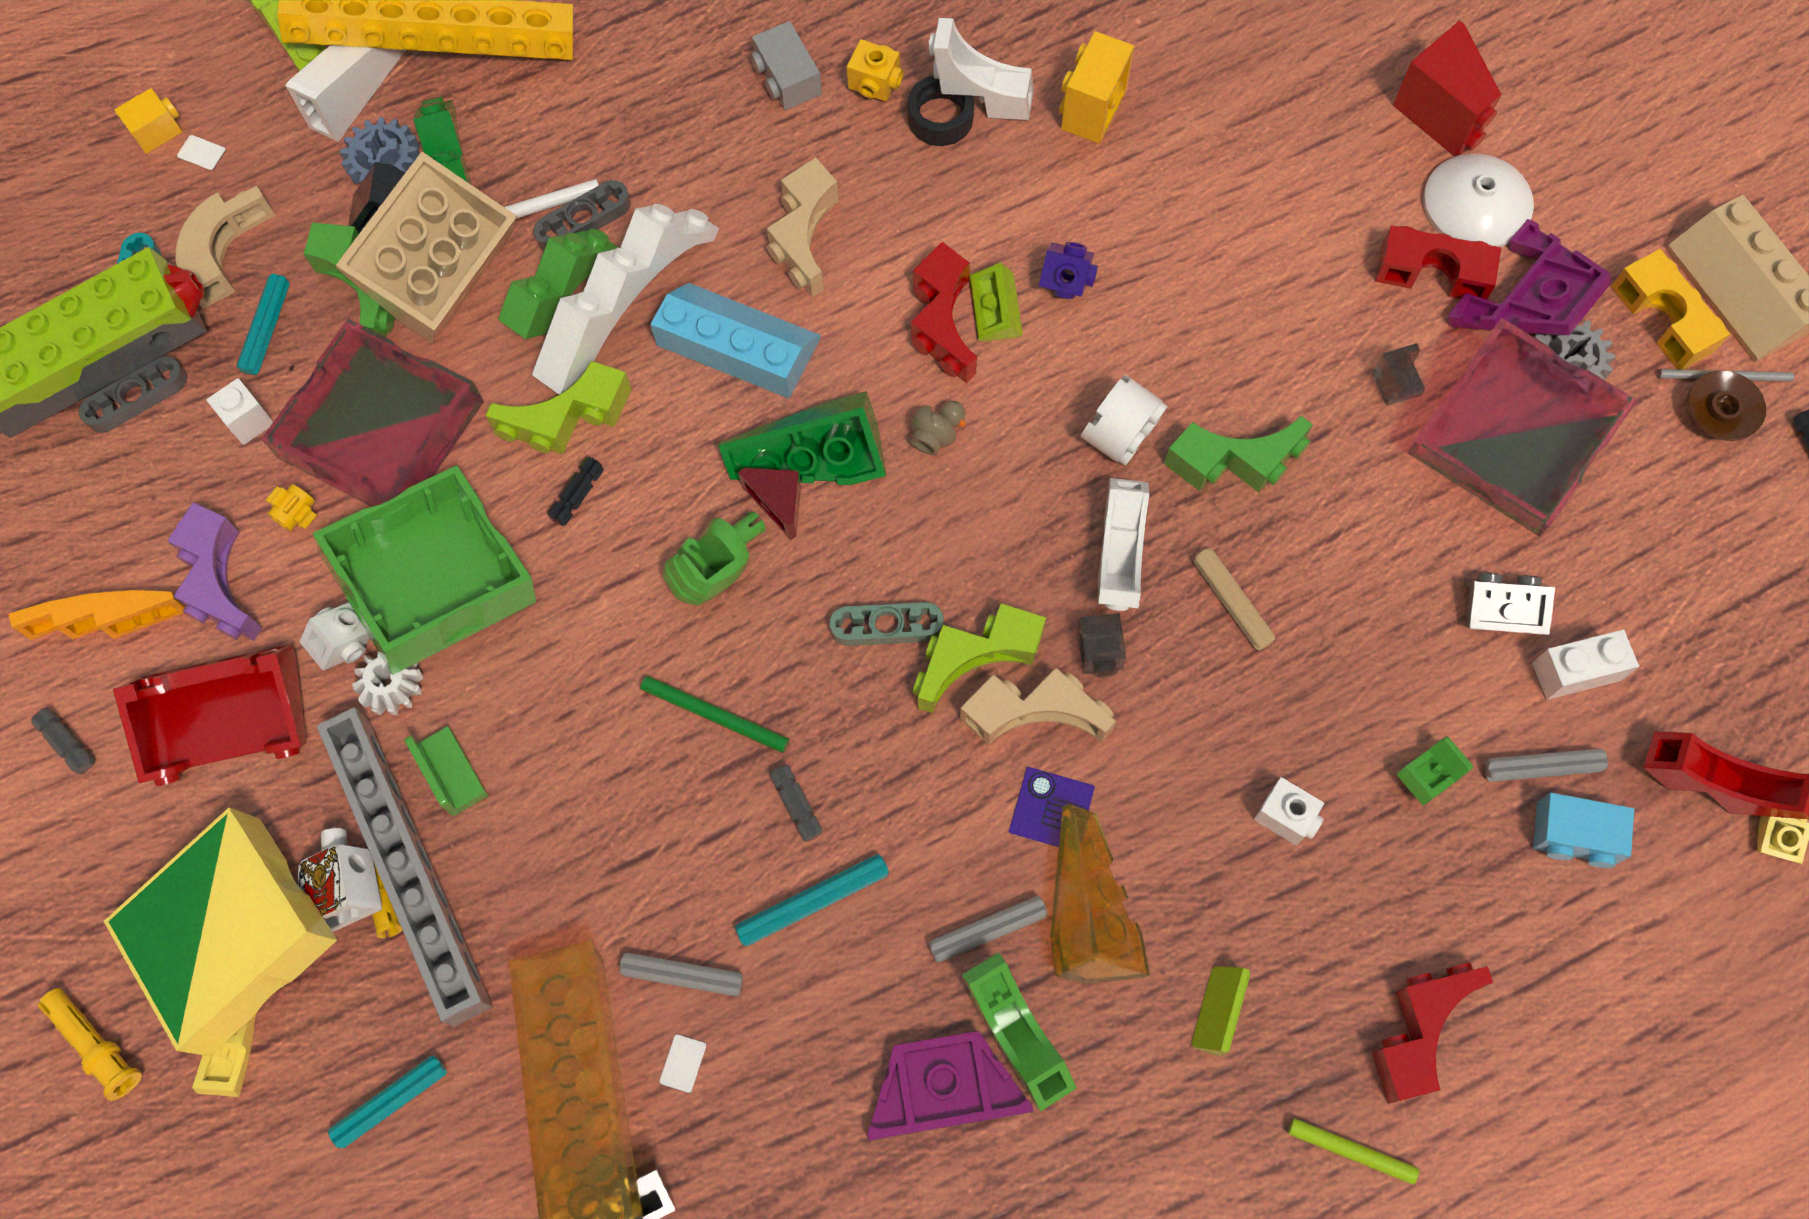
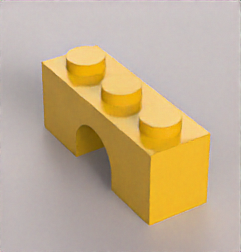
[1611,249,1731,370]

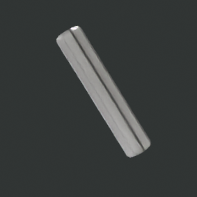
[1484,748,1608,782]
[929,896,1048,962]
[619,952,743,996]

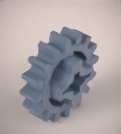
[340,117,420,185]

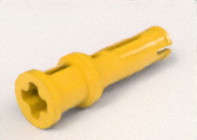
[37,988,142,1101]

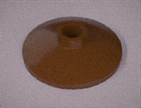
[1687,371,1766,441]

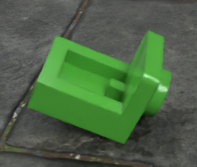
[1397,736,1473,806]

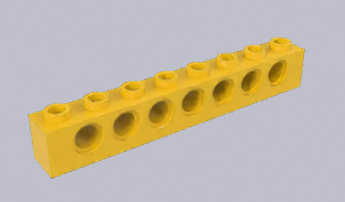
[277,0,573,60]

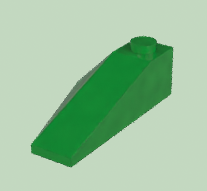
[718,391,886,485]

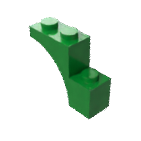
[413,96,472,185]

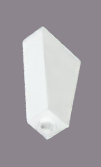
[285,45,406,142]

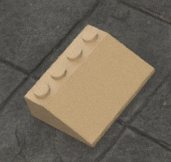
[336,152,517,344]

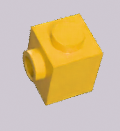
[114,88,182,154]

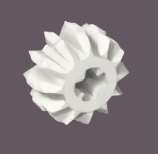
[352,652,424,715]

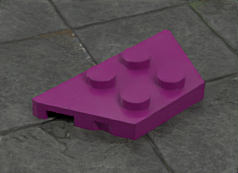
[867,1031,1033,1141]

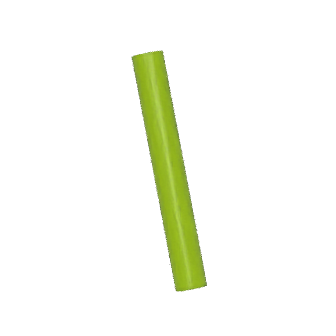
[1288,1118,1419,1185]

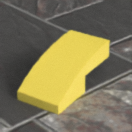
[192,1015,256,1097]

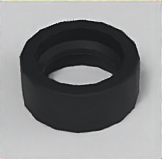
[907,75,974,146]

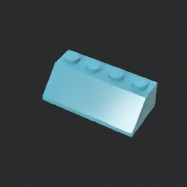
[650,283,821,399]

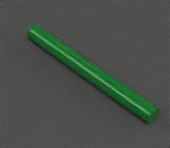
[640,676,790,753]

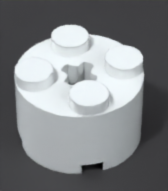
[1080,374,1168,466]

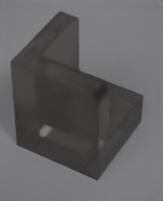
[1372,343,1425,406]

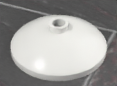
[1423,153,1534,247]

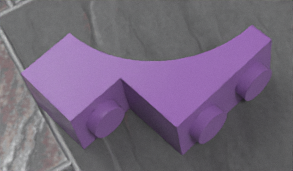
[167,502,262,641]

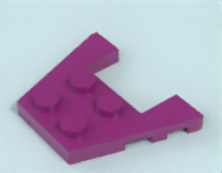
[1448,219,1611,335]

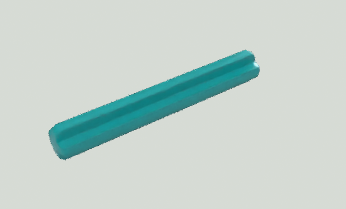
[735,855,889,947]

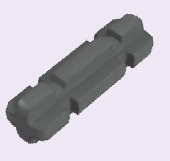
[31,708,95,774]
[770,765,822,842]

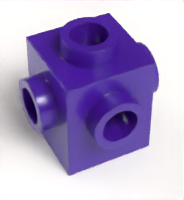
[1039,242,1098,299]

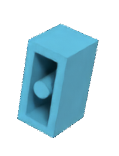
[1533,792,1634,868]

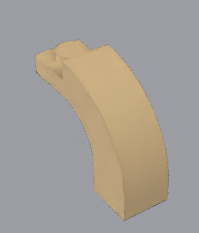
[176,186,276,309]

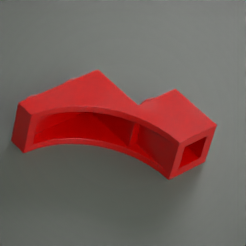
[911,242,977,384]
[1643,731,1809,820]
[1372,962,1493,1104]

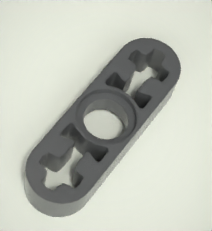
[533,180,631,251]
[79,356,187,433]

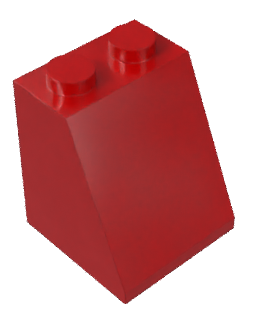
[1393,20,1502,157]

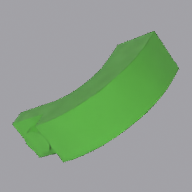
[962,952,1077,1112]

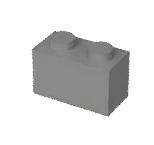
[750,21,822,111]

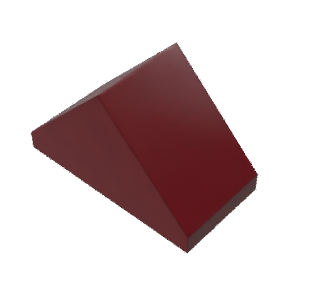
[738,468,801,541]

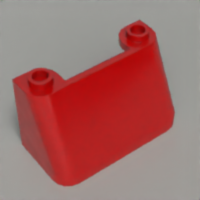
[113,644,306,786]

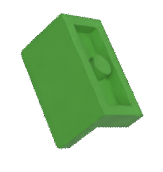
[404,726,489,817]

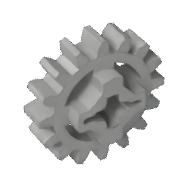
[1527,320,1615,397]

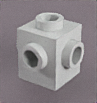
[299,602,370,671]

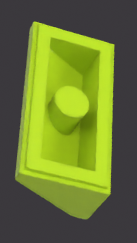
[969,262,1023,341]
[1191,966,1251,1057]

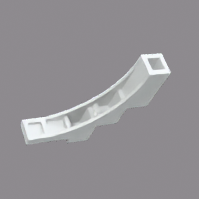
[532,204,719,395]

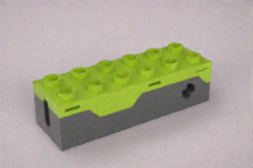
[0,247,207,438]

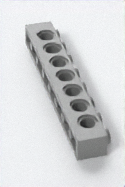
[316,707,493,1027]

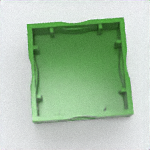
[312,465,536,675]

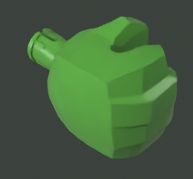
[663,511,766,606]

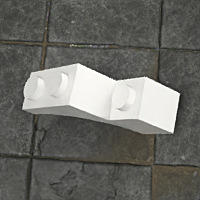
[929,18,1034,120]
[1098,478,1149,611]

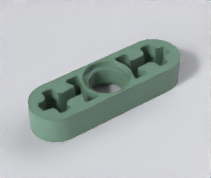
[830,602,944,646]

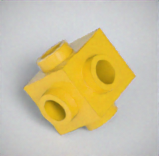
[847,39,904,102]

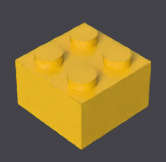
[1059,31,1134,144]

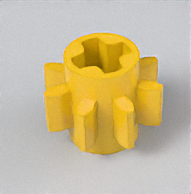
[265,484,317,532]

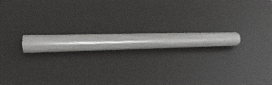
[1658,369,1794,382]

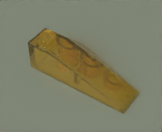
[1050,804,1150,984]

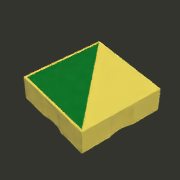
[104,807,337,1056]

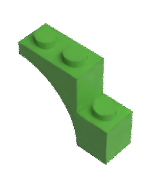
[304,222,394,346]
[498,229,619,339]
[1164,416,1313,492]

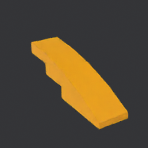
[8,590,185,640]

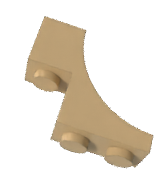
[767,157,839,298]
[960,668,1116,745]

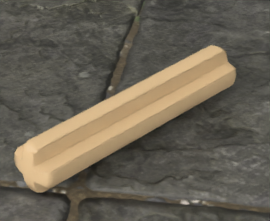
[1194,548,1275,651]

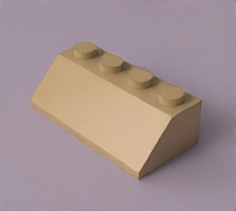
[1665,195,1809,362]

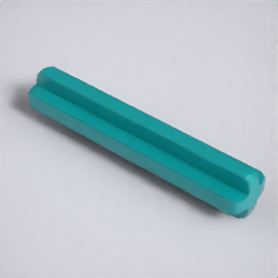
[236,273,290,376]
[328,1055,447,1148]

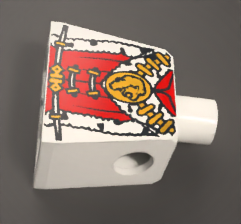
[297,828,382,932]

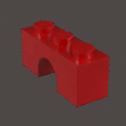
[1375,225,1502,300]

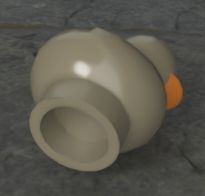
[910,401,966,456]

